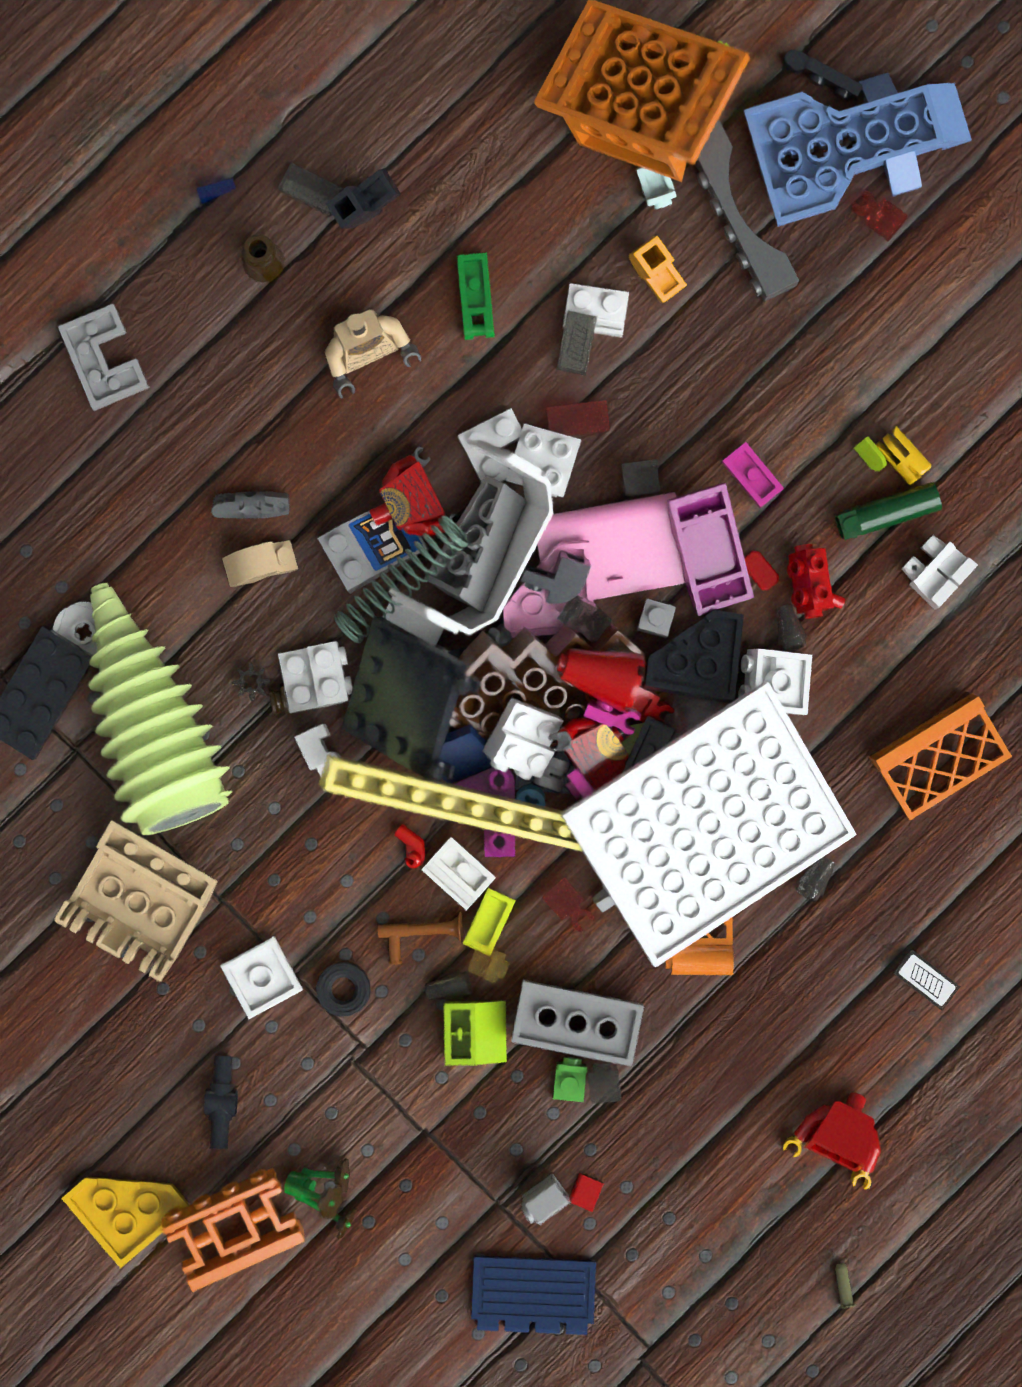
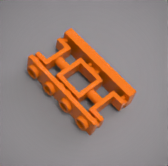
[161,1168,305,1292]

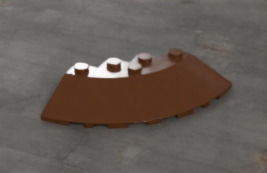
[450,618,668,747]

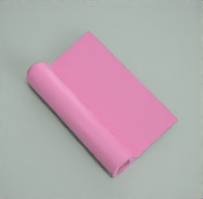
[537,492,685,600]

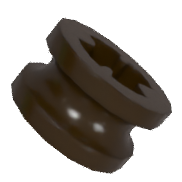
[269,686,290,716]

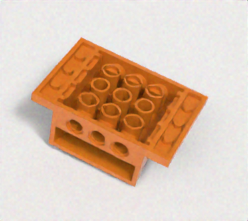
[534,0,750,182]

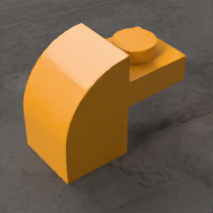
[629,236,687,303]

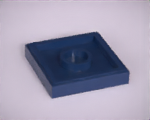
[439,725,493,784]

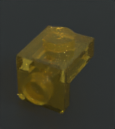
[468,949,510,983]

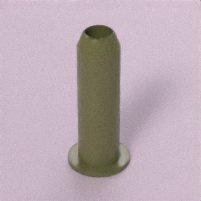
[835,1263,857,1308]

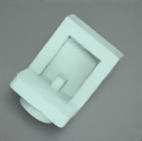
[636,168,677,209]

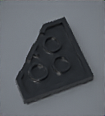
[643,610,744,704]

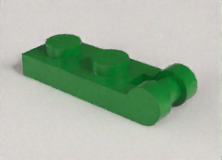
[457,253,495,340]

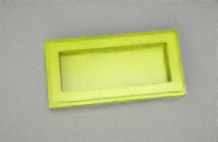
[462,888,516,956]

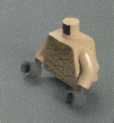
[325,309,421,398]

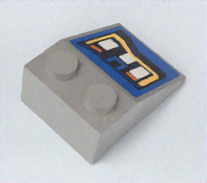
[318,511,428,594]

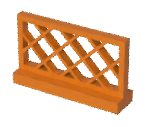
[869,694,1012,820]

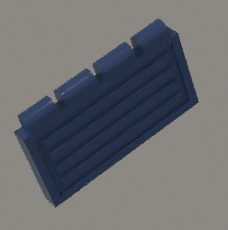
[472,1255,596,1335]

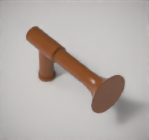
[378,912,463,965]

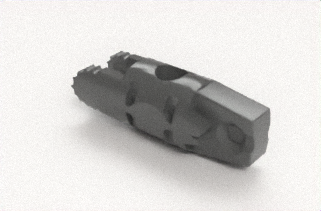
[211,491,290,519]

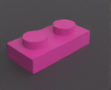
[722,442,784,508]

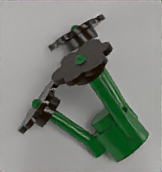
[284,1158,357,1239]

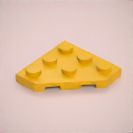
[61,1177,190,1269]

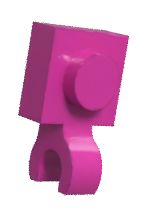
[584,699,641,735]

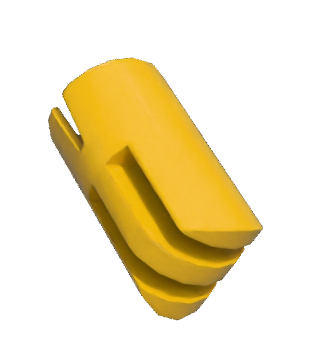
[876,426,931,485]

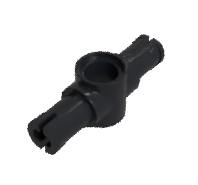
[204,1056,238,1149]

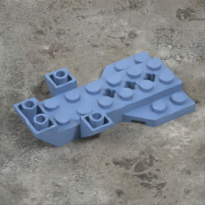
[744,73,972,226]

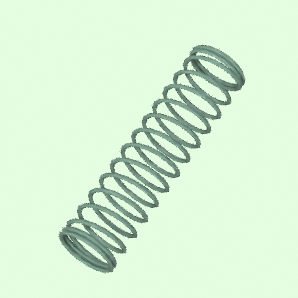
[334,516,469,643]

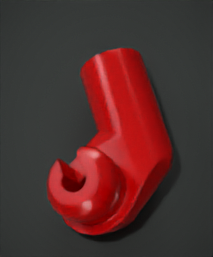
[394,824,425,869]

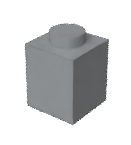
[637,599,676,639]

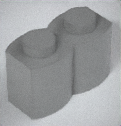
[521,1173,570,1225]

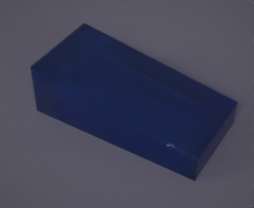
[197,178,236,204]

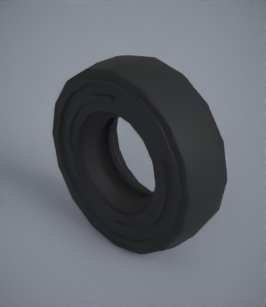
[316,962,371,1017]

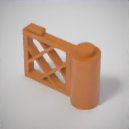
[665,917,734,975]

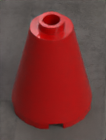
[556,649,645,713]

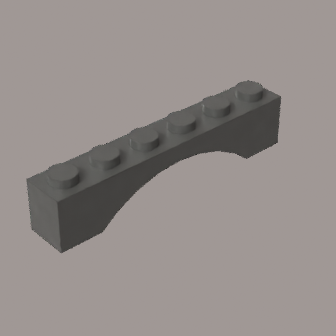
[695,120,799,302]

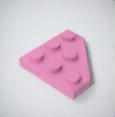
[503,540,596,638]

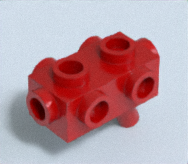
[787,544,845,619]

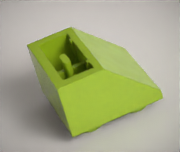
[444,1001,507,1065]

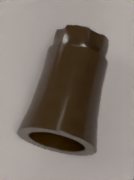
[242,234,285,282]

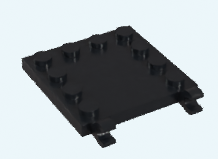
[341,617,481,780]

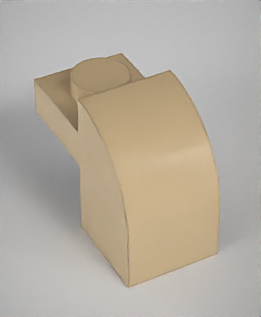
[222,540,298,587]

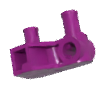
[454,767,515,857]

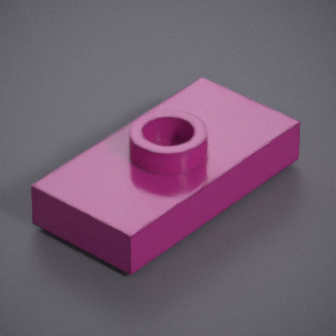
[566,770,594,799]

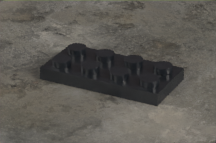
[0,625,93,760]

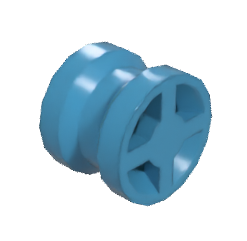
[515,784,546,806]

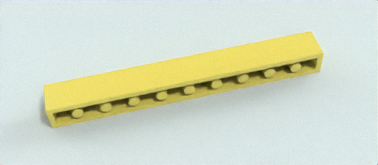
[319,754,583,851]

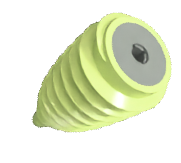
[89,583,233,835]

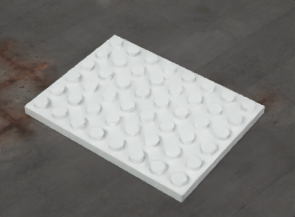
[561,681,857,967]

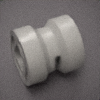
[533,757,571,793]

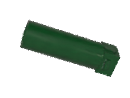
[834,482,942,540]

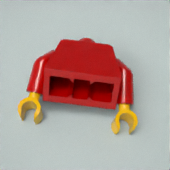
[783,1092,881,1189]

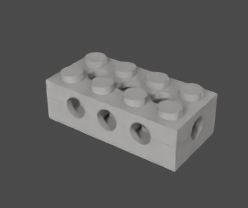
[511,979,644,1066]

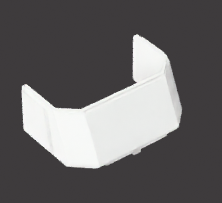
[389,438,553,634]

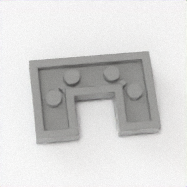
[58,304,149,411]

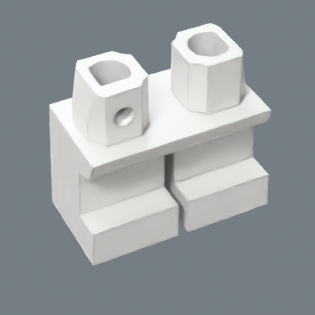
[902,535,978,610]
[295,724,341,776]

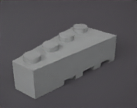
[424,476,526,612]

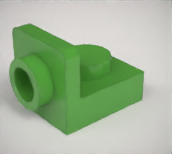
[553,1057,587,1102]

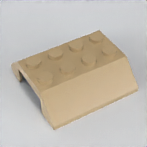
[54,820,218,982]

